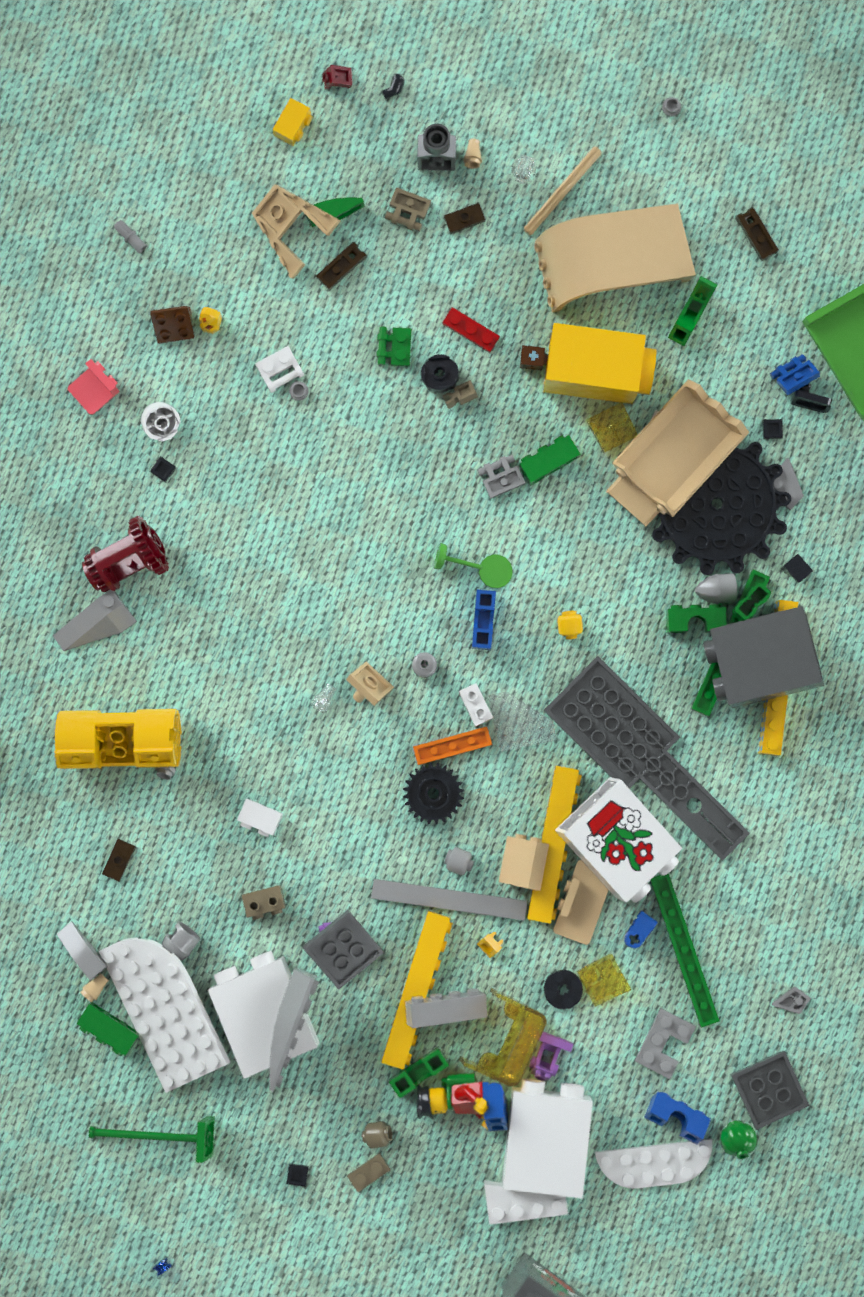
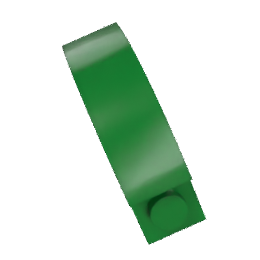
[668,276,717,346]

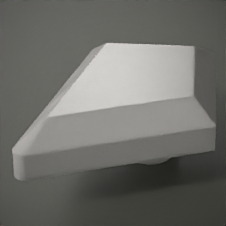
[772,986,811,1014]

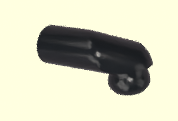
[382,74,404,99]

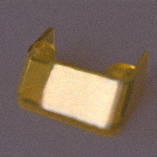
[459,988,547,1087]

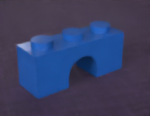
[472,590,496,651]
[644,1092,711,1144]

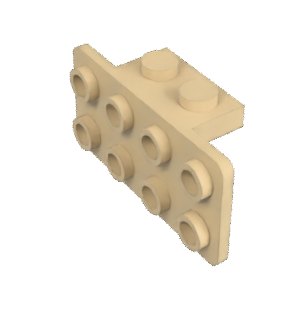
[553,860,608,945]

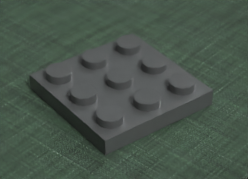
[302,909,384,989]
[730,1050,810,1130]

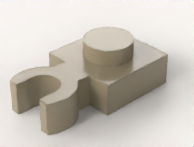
[443,380,478,409]

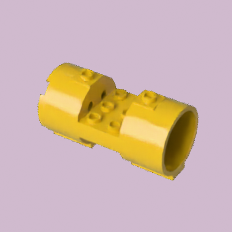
[54,709,182,769]

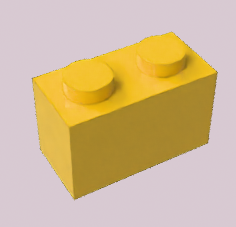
[272,98,312,146]

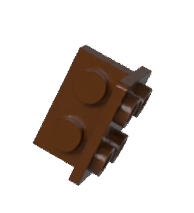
[150,306,195,344]

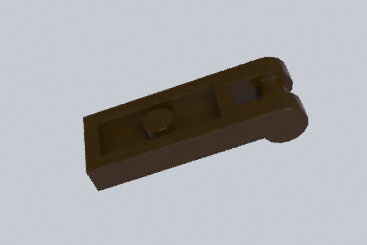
[735,207,779,261]
[316,242,368,291]

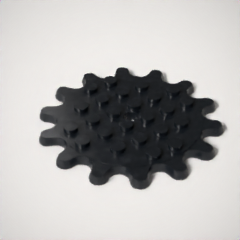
[652,442,792,575]

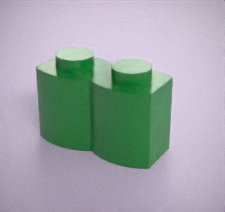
[732,583,771,621]

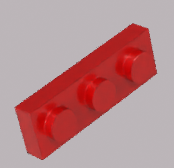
[442,307,500,353]

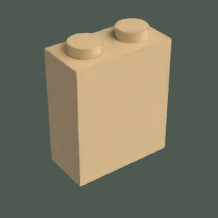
[499,834,549,890]

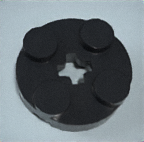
[421,354,459,393]
[544,969,583,1009]

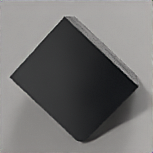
[781,554,813,583]

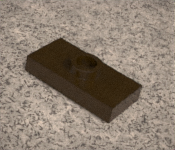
[444,203,486,235]
[102,838,136,882]

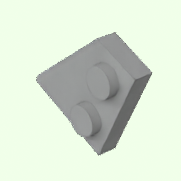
[774,458,804,510]

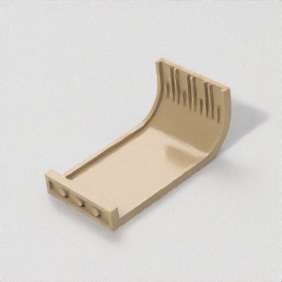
[534,203,696,313]

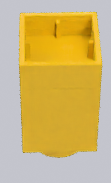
[543,323,656,404]

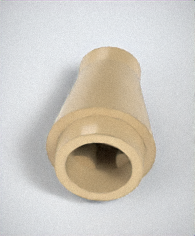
[463,138,482,169]
[80,973,109,1003]

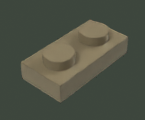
[347,1153,391,1192]

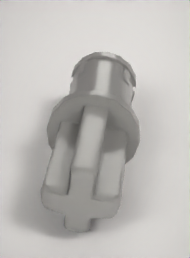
[114,220,147,254]

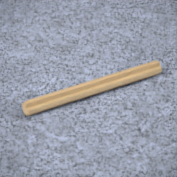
[524,146,601,235]

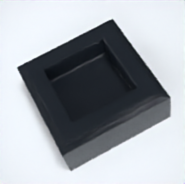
[762,419,783,439]
[150,456,177,483]
[286,1163,309,1187]

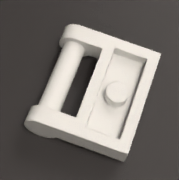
[255,346,304,393]

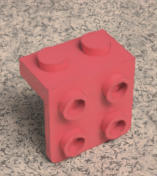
[68,359,120,415]

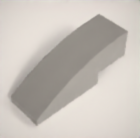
[57,921,107,980]

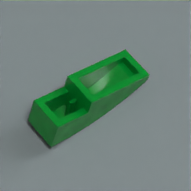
[305,197,365,227]

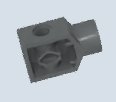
[417,123,456,171]

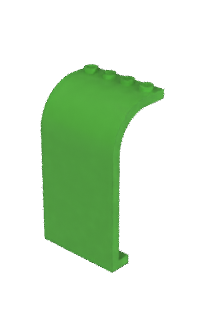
[802,284,864,421]

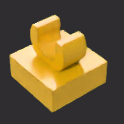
[477,932,503,958]

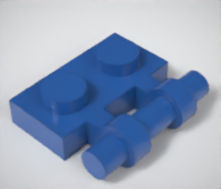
[770,354,820,396]

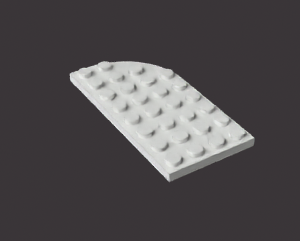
[99,938,230,1093]

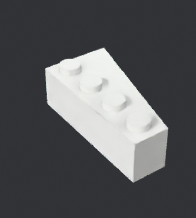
[484,1180,568,1225]

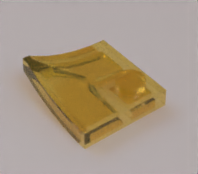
[586,402,638,453]
[577,953,631,1007]

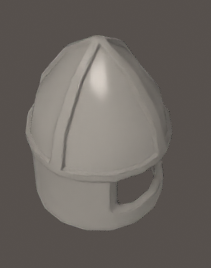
[695,573,737,604]
[162,921,201,961]

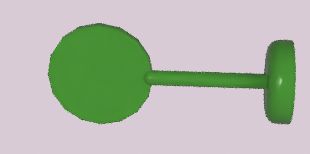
[434,543,513,588]

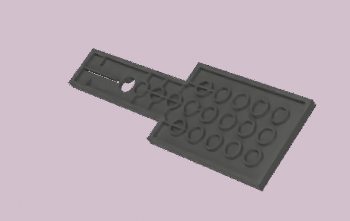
[543,656,750,861]

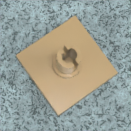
[346,662,394,706]

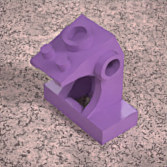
[529,1029,573,1081]

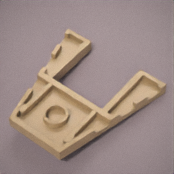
[252,184,341,279]

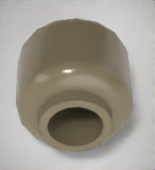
[362,1121,392,1149]

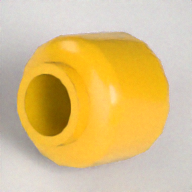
[557,611,583,639]

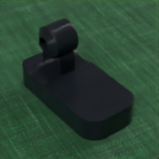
[791,383,832,413]

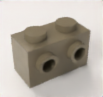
[241,885,286,920]

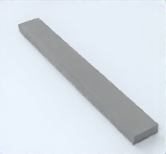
[371,879,527,920]

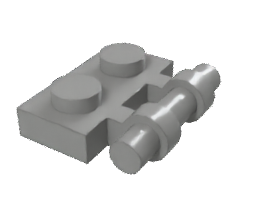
[478,455,525,499]

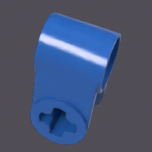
[624,910,657,948]

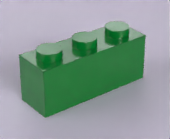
[519,435,581,486]
[76,1002,140,1056]

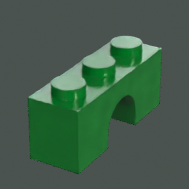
[666,604,727,633]
[389,1046,449,1099]

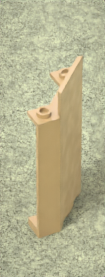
[606,379,749,527]

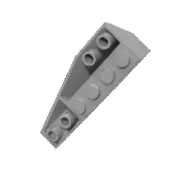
[269,967,319,1092]

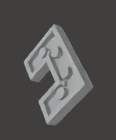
[634,1008,696,1079]

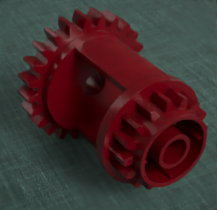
[82,516,169,593]

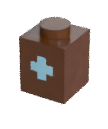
[520,345,548,370]

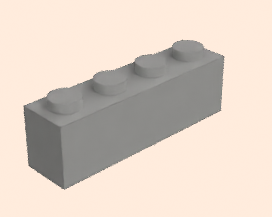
[405,988,487,1028]

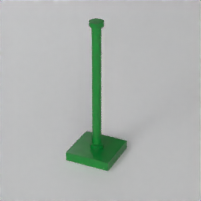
[89,1116,215,1163]

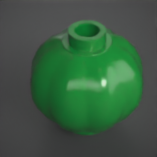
[720,1120,757,1159]

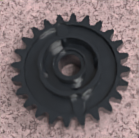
[403,763,464,825]

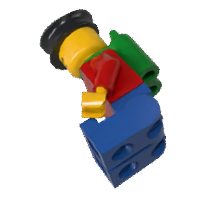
[417,1073,509,1131]

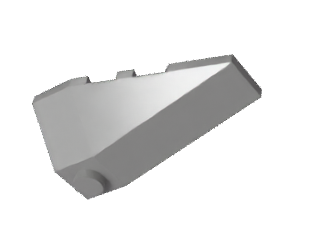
[53,589,137,651]

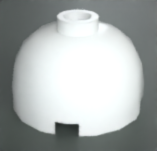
[141,402,180,441]

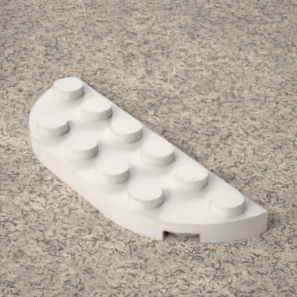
[595,1138,712,1189]

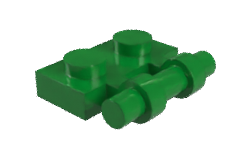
[376,326,412,367]

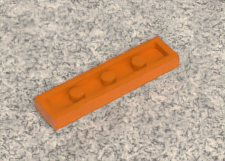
[413,726,492,765]

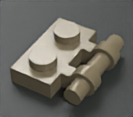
[385,187,431,231]

